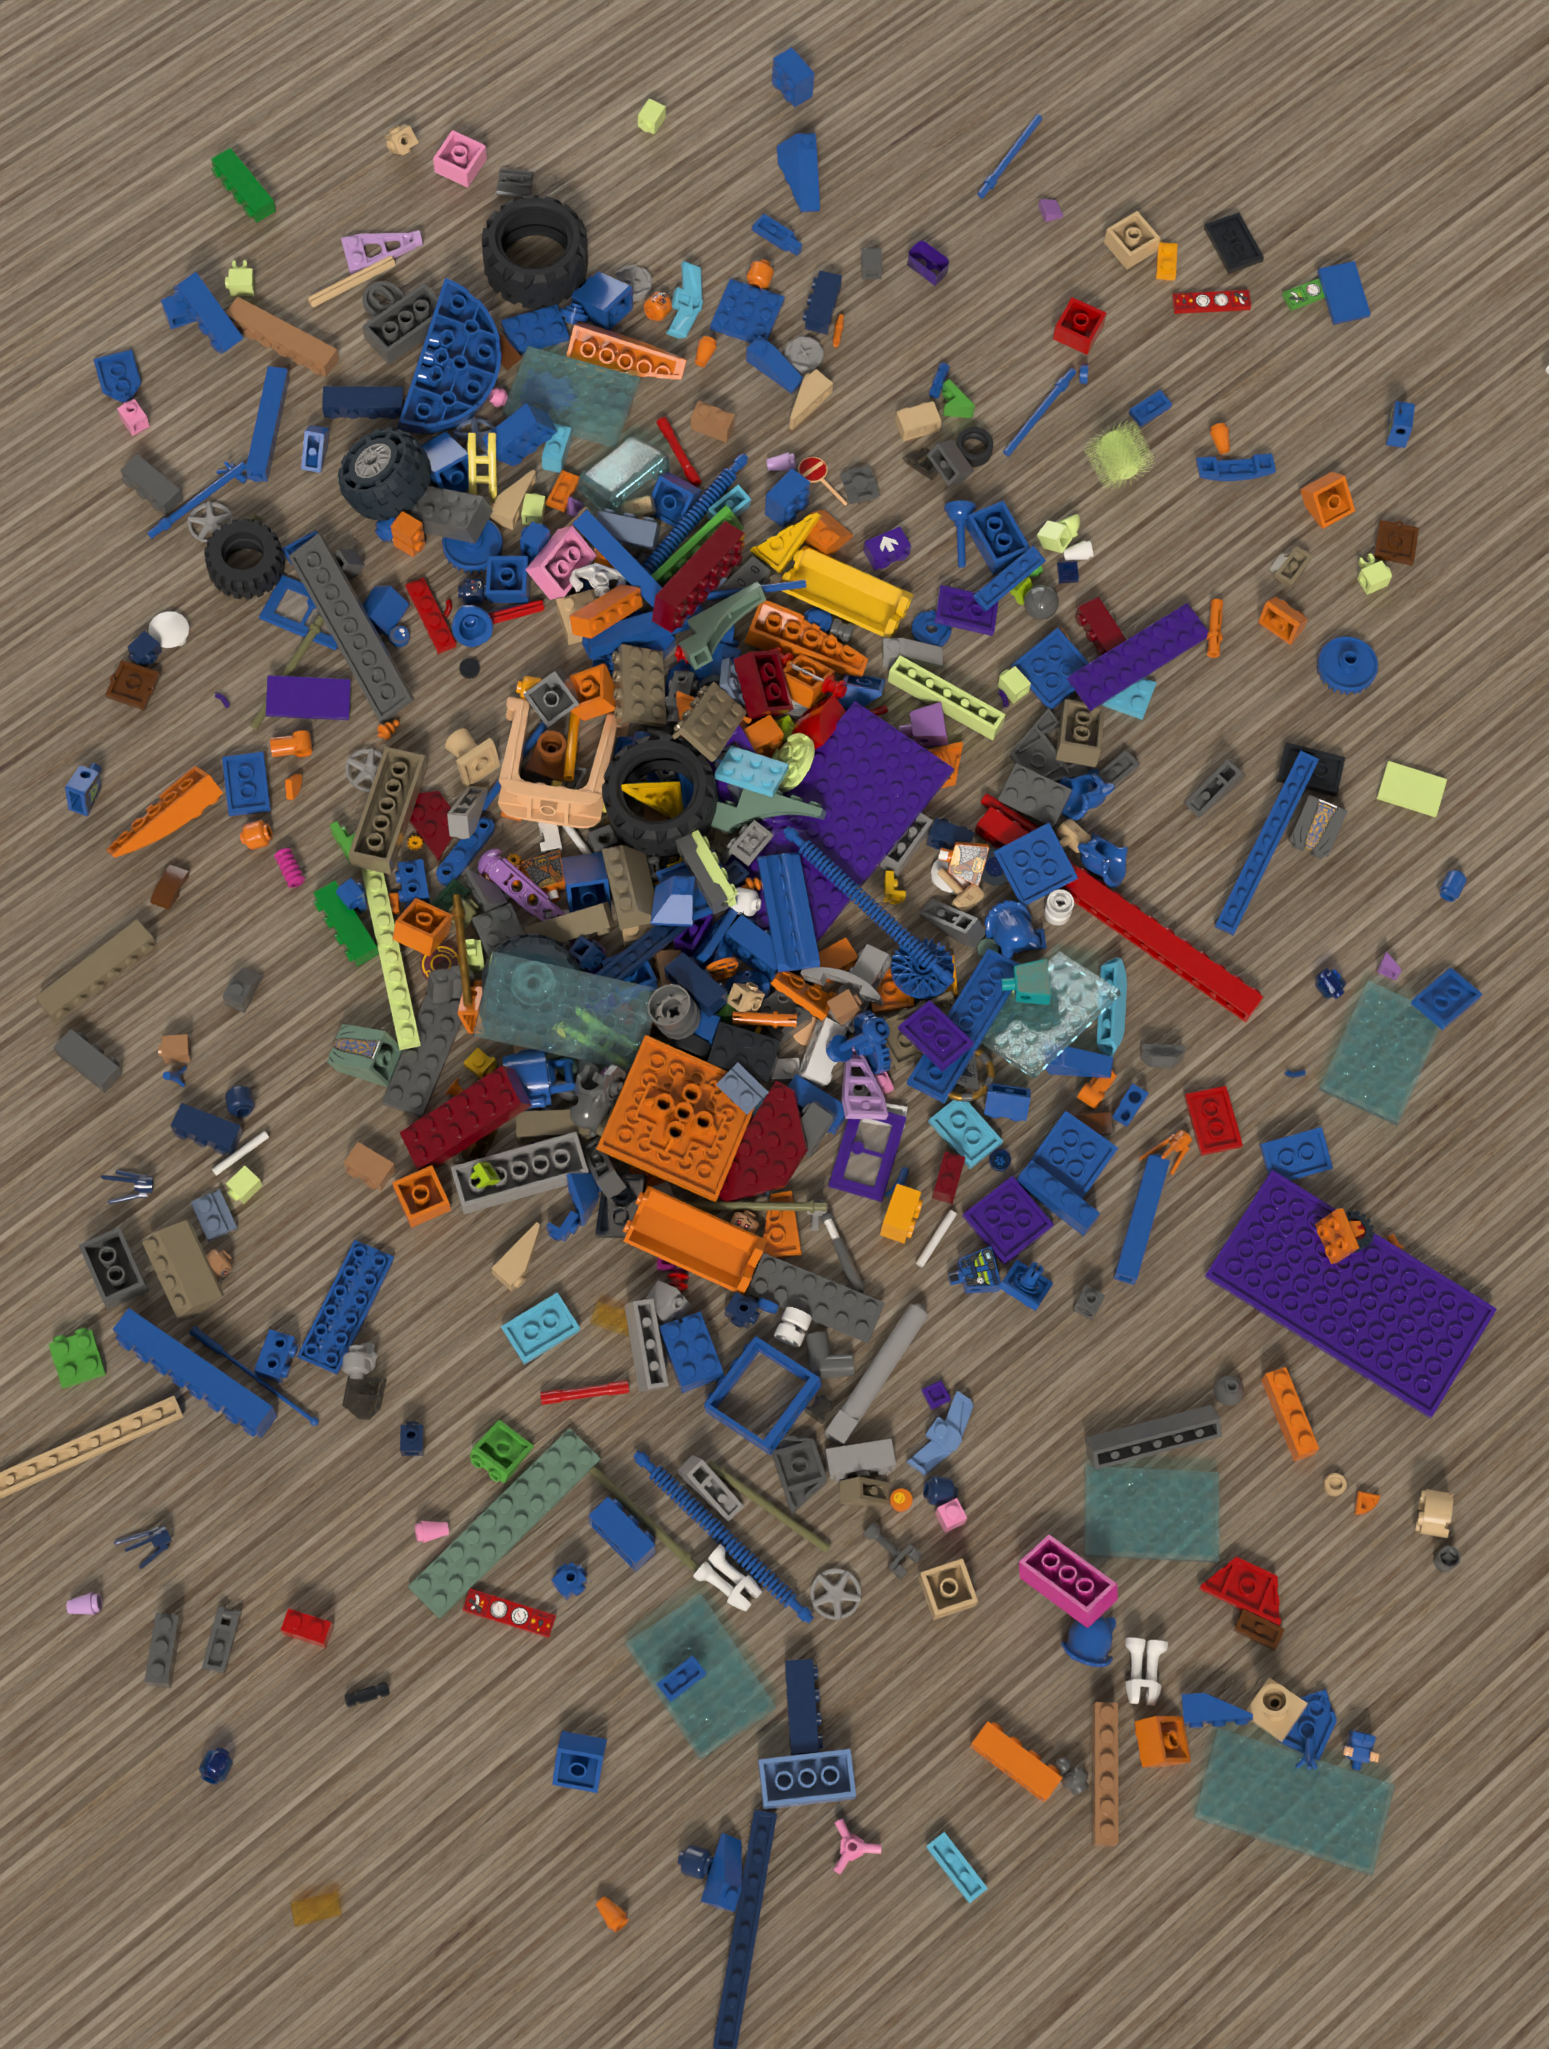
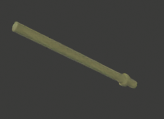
[250,616,324,730]
[685,1200,828,1213]
[707,1460,831,1553]
[589,1466,700,1573]

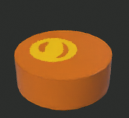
[890,1488,913,1512]

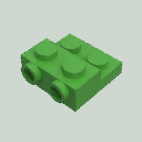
[49,1328,106,1389]
[469,1420,534,1483]

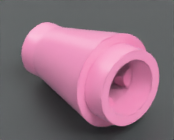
[415,1521,449,1543]

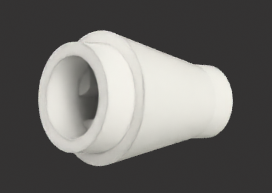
[1063,540,1094,561]

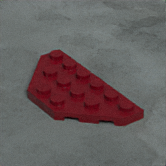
[718,1080,808,1202]

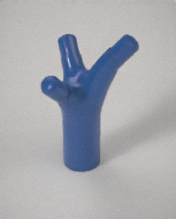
[216,461,248,484]
[163,1066,187,1087]
[885,1167,910,1197]
[1296,1738,1318,1770]

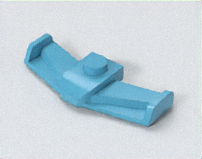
[666,261,703,339]

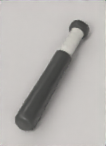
[821,1213,865,1293]

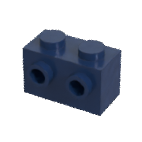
[926,818,974,851]

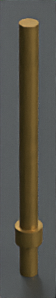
[452,894,472,1007]

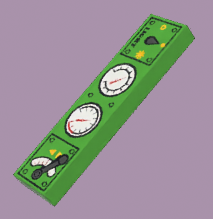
[1282,279,1325,311]

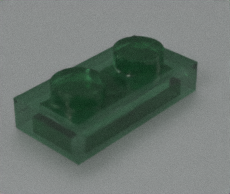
[430,878,470,912]

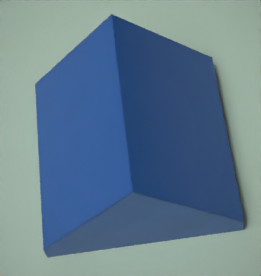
[362,586,410,637]

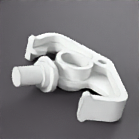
[569,563,627,597]

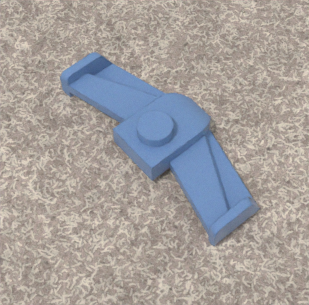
[906,1391,974,1476]

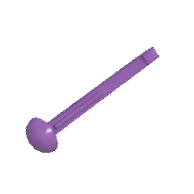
[478,849,607,960]

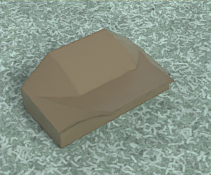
[1269,546,1313,588]

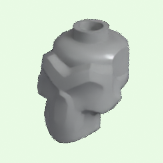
[342,1342,378,1379]

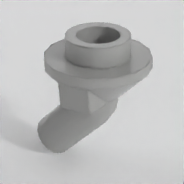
[807,1199,826,1231]

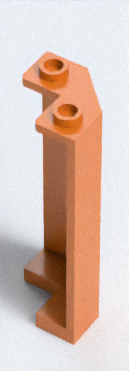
[623,1186,767,1295]

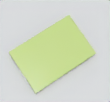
[1376,761,1447,817]

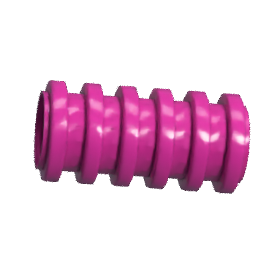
[274,848,305,888]

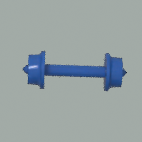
[826,1017,890,1062]

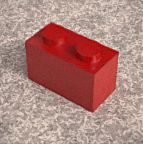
[280,1608,334,1648]

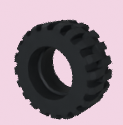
[204,519,285,600]

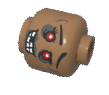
[729,1210,759,1234]
[206,1249,233,1281]

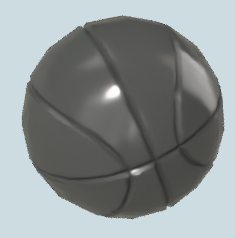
[1024,584,1059,620]

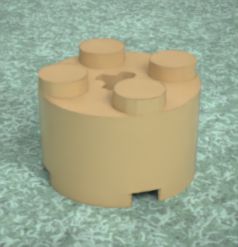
[1415,1489,1453,1538]

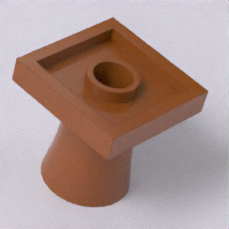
[526,731,579,782]

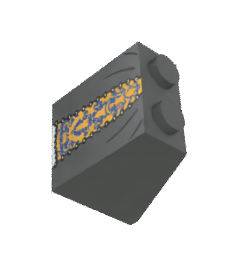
[1289,795,1348,859]

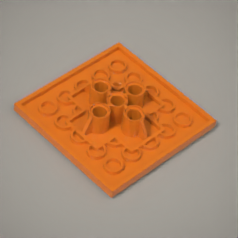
[596,1035,755,1202]

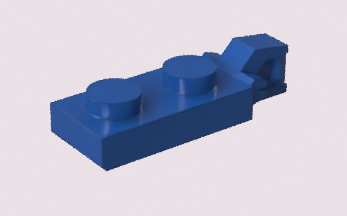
[752,214,802,256]

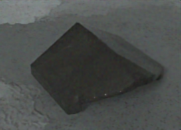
[902,447,939,480]
[342,1376,387,1420]

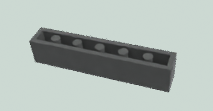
[1085,1405,1222,1470]

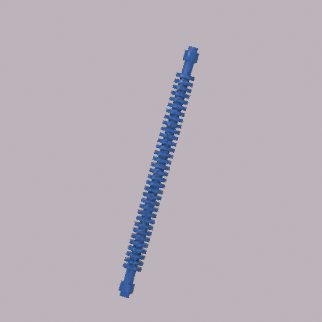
[626,453,748,586]
[783,826,955,986]
[633,1451,814,1624]

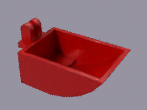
[792,695,846,749]

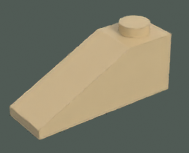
[789,369,833,430]
[490,470,536,530]
[491,1222,541,1291]

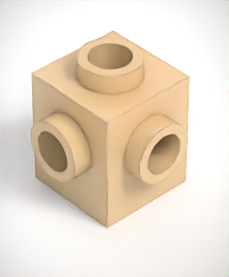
[385,125,419,155]
[727,982,765,1013]

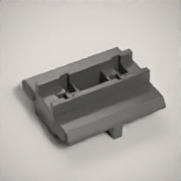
[496,168,534,199]
[840,466,880,505]

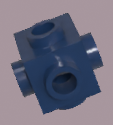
[569,936,605,972]
[724,1292,760,1329]

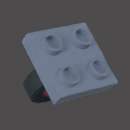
[698,658,745,709]

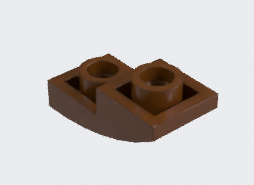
[497,329,522,371]
[150,865,189,909]
[1074,1112,1113,1135]

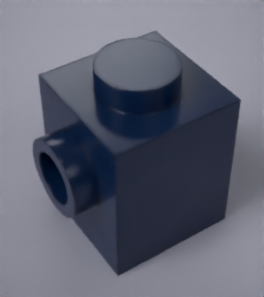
[127,631,162,668]
[400,1421,424,1456]

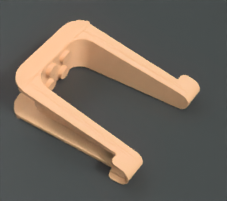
[498,697,630,828]

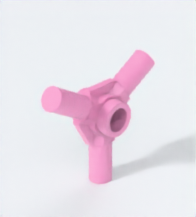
[833,1819,881,1875]

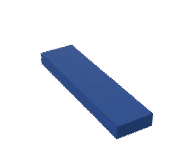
[972,545,1046,612]

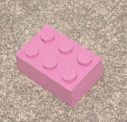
[526,526,597,600]

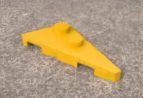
[750,512,822,573]
[621,782,683,819]

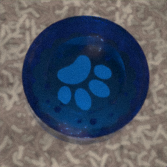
[989,1149,1011,1172]

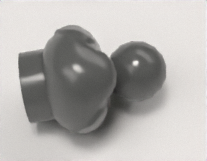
[1056,1757,1089,1795]

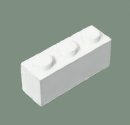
[797,1017,848,1088]

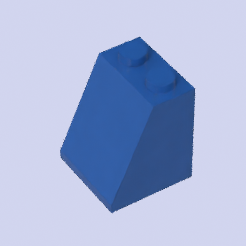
[572,272,633,330]
[421,432,478,493]
[561,852,612,914]

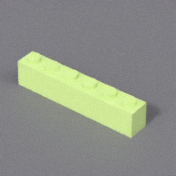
[888,656,1006,740]

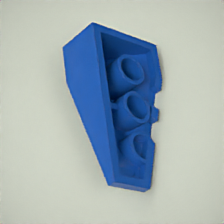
[777,133,820,212]

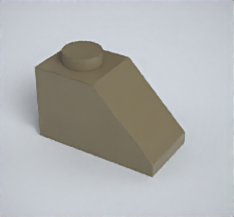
[839,1477,890,1506]

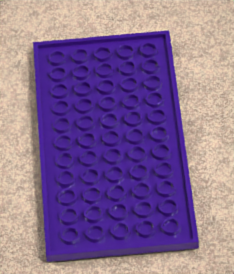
[722,701,954,943]
[1205,1170,1497,1419]

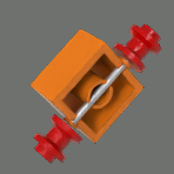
[770,647,847,709]

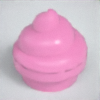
[489,387,510,407]

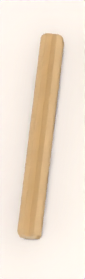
[308,255,395,307]

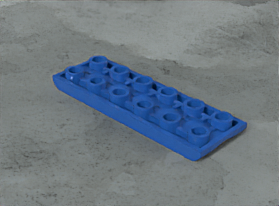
[757,852,820,972]
[297,1240,394,1375]

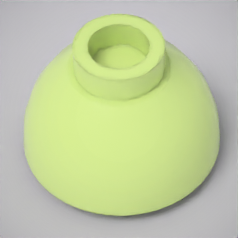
[1056,514,1080,538]

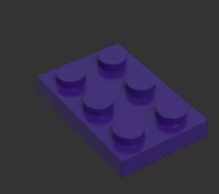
[934,585,999,636]
[898,1000,974,1072]

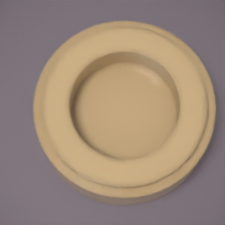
[1323,1473,1347,1496]

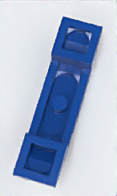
[1196,454,1276,481]

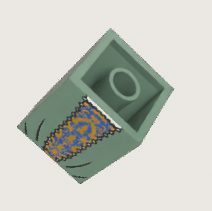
[327,1024,403,1087]

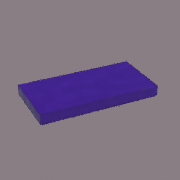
[266,675,350,720]

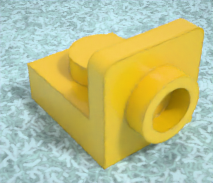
[883,871,906,905]
[463,1048,497,1079]

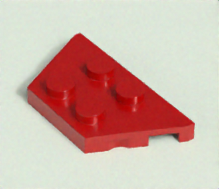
[1199,1557,1281,1626]

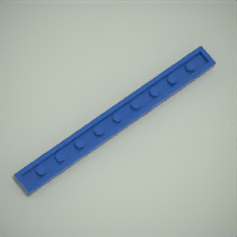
[1215,750,1319,936]

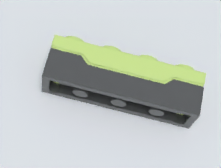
[675,830,738,915]

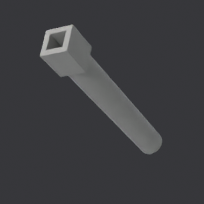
[824,1303,928,1447]

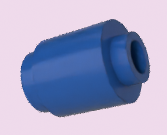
[1440,870,1467,902]

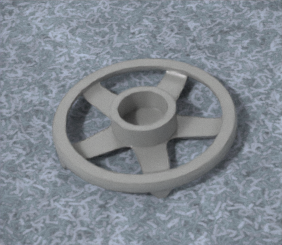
[188,501,233,543]
[345,748,383,792]
[810,1569,861,1620]

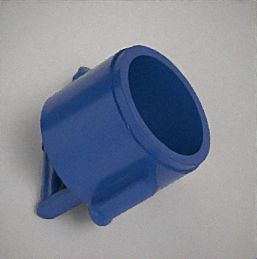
[503,1042,575,1108]

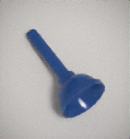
[944,501,976,568]

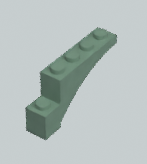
[679,581,766,670]
[711,788,827,834]

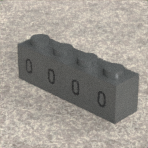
[701,556,771,610]

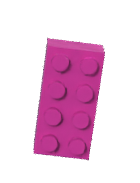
[1019,1535,1118,1628]

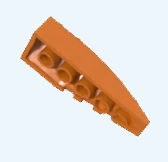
[565,321,687,379]
[106,766,223,858]

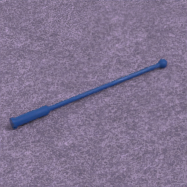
[189,1326,319,1426]

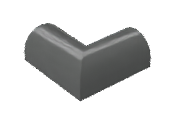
[806,1332,854,1379]

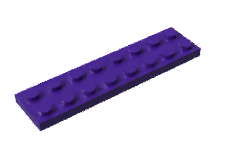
[1067,603,1209,712]

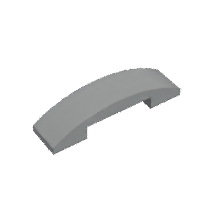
[801,967,884,1006]

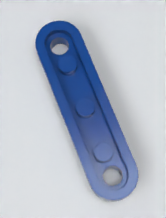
[436,817,495,886]

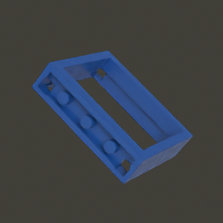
[704,1336,822,1455]

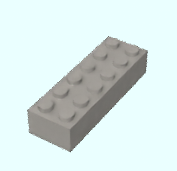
[451,1132,588,1215]

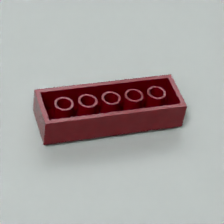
[652,521,745,633]
[399,1066,532,1170]

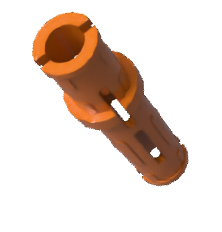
[1207,599,1223,658]
[732,1011,797,1028]

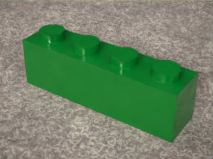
[211,148,276,223]
[312,881,379,967]

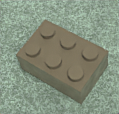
[1056,699,1105,767]

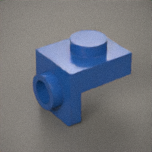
[546,1210,580,1242]

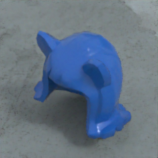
[1060,769,1115,820]
[1077,833,1128,887]
[984,900,1040,959]
[1061,1615,1116,1667]

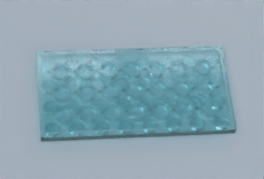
[473,951,658,1070]
[1193,1728,1395,1876]

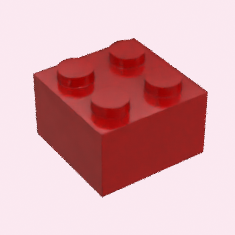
[1053,297,1107,355]

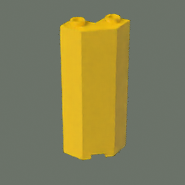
[781,546,914,638]

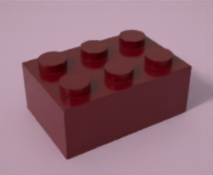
[733,650,794,719]

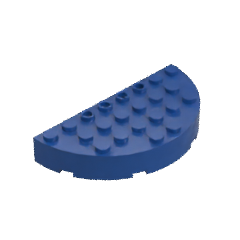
[397,278,501,434]

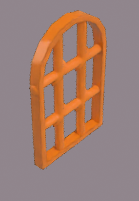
[705,957,739,981]

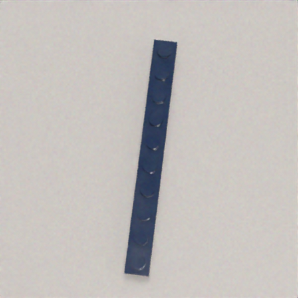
[578,860,750,1007]
[713,1810,777,2049]

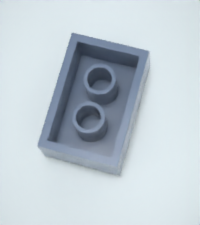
[597,509,661,551]

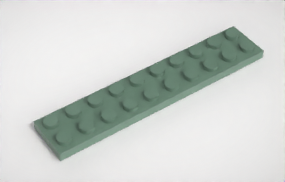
[408,1428,601,1619]

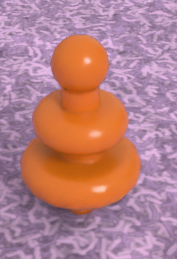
[377,719,400,740]
[741,877,761,891]

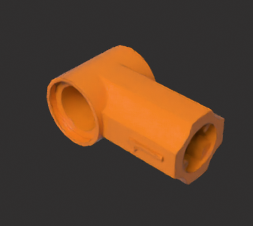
[270,730,313,757]
[1077,1070,1117,1110]

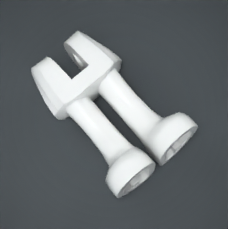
[693,1544,762,1611]
[1125,1638,1168,1706]

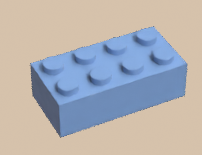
[758,1749,856,1810]

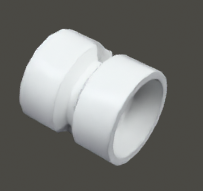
[1044,889,1074,926]
[774,1307,812,1347]

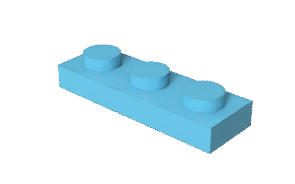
[926,1832,988,1904]

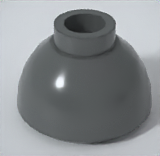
[1213,1375,1244,1406]

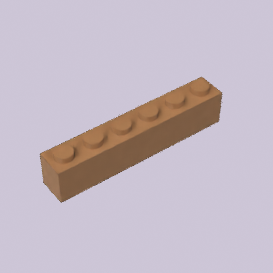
[225,297,339,377]
[1092,1702,1118,1847]

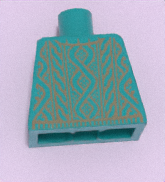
[1001,959,1051,1005]

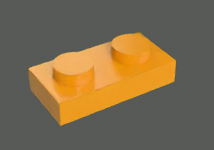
[1156,242,1178,281]

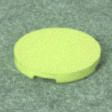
[772,733,815,792]

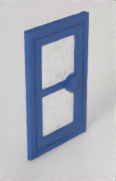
[259,575,338,650]

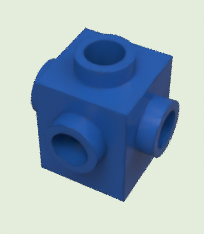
[551,1562,587,1601]

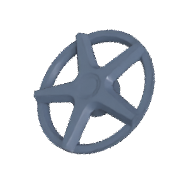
[453,417,495,456]

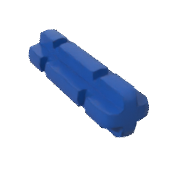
[929,363,950,399]

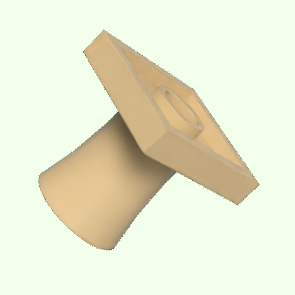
[445,728,501,788]
[1246,1677,1308,1742]

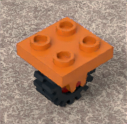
[1315,1208,1375,1264]

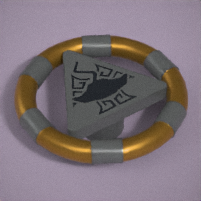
[948,1048,995,1102]

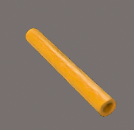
[564,712,580,781]

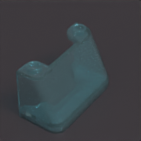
[578,436,670,513]

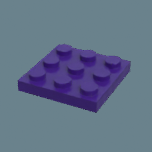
[962,1176,1054,1265]

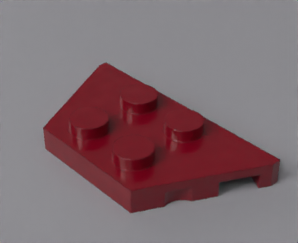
[409,791,453,861]

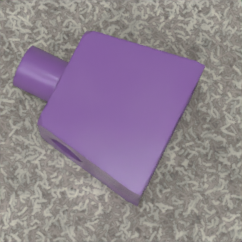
[899,702,948,747]

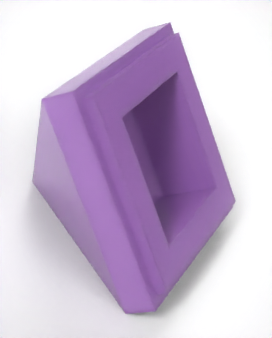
[567,497,584,517]

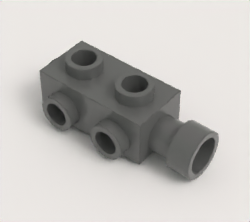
[665,670,700,729]

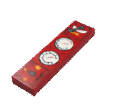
[1172,290,1251,314]
[463,1589,556,1638]

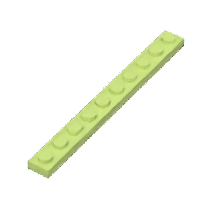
[361,868,421,1050]

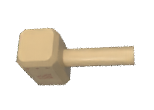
[622,496,656,520]
[1056,819,1091,853]
[937,868,984,913]

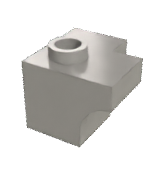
[646,1280,691,1324]

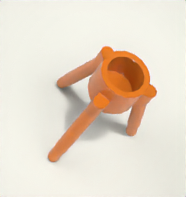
[1139,1130,1192,1175]

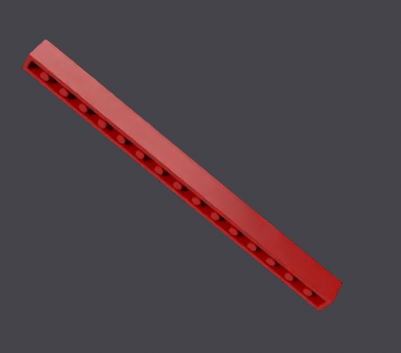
[975,807,1264,1023]

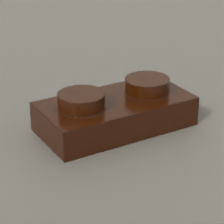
[1233,1609,1285,1651]

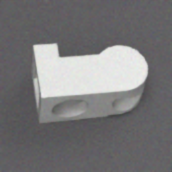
[538,822,563,855]

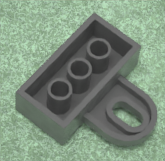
[362,281,438,365]

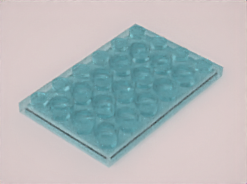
[502,346,640,448]
[981,952,1121,1079]
[1319,981,1440,1126]
[1084,1466,1219,1563]
[625,1593,776,1760]

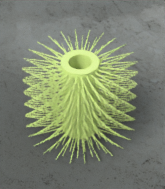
[1084,420,1155,490]

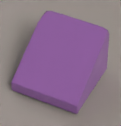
[1038,199,1063,222]
[1377,952,1402,980]

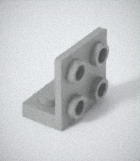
[721,820,774,866]

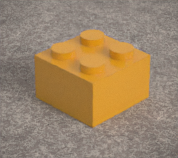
[880,1184,923,1244]

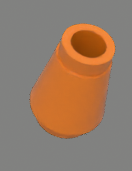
[695,336,717,367]
[1210,423,1230,454]
[595,1896,629,1932]

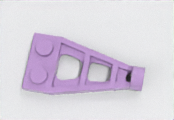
[341,230,423,275]
[842,1047,888,1120]

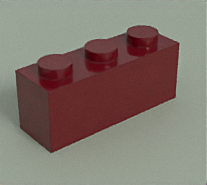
[1075,597,1126,657]

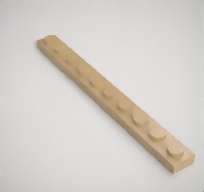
[0,1396,183,1499]

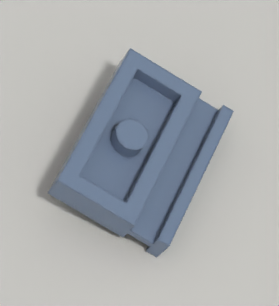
[716,1063,769,1115]
[191,1189,238,1242]

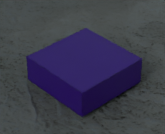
[921,1380,951,1410]

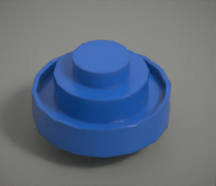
[559,303,588,325]
[804,607,832,634]

